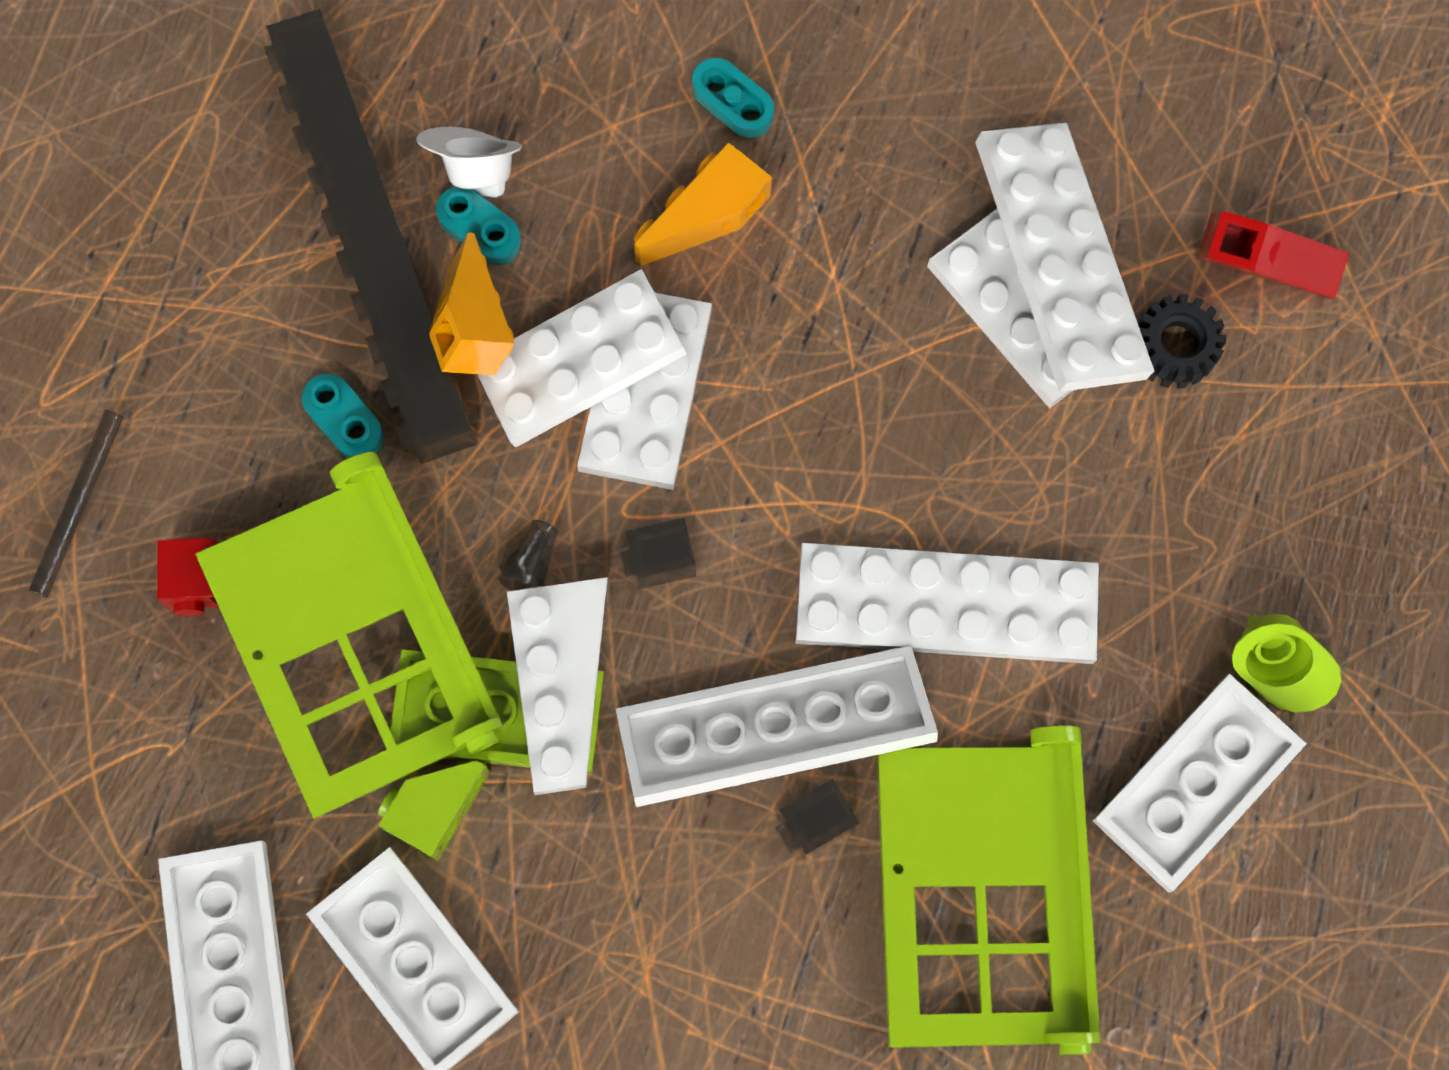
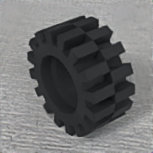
[1138,294,1226,389]

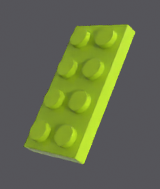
[390,649,604,774]

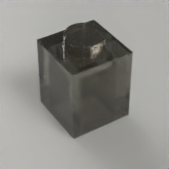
[619,518,696,590]
[775,778,859,860]

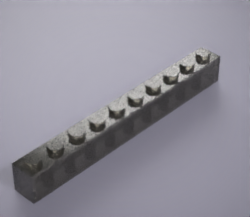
[264,9,476,464]

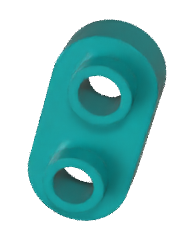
[692,58,774,138]
[436,187,521,266]
[302,374,384,459]

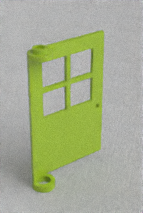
[196,452,503,819]
[877,726,1101,1055]

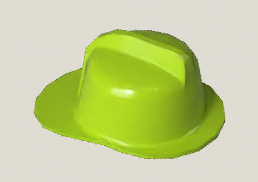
[1231,613,1342,713]

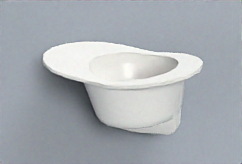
[416,127,522,197]

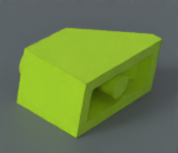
[378,760,491,861]

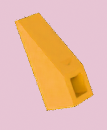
[634,142,772,266]
[429,233,515,375]

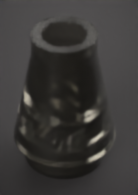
[499,520,559,591]

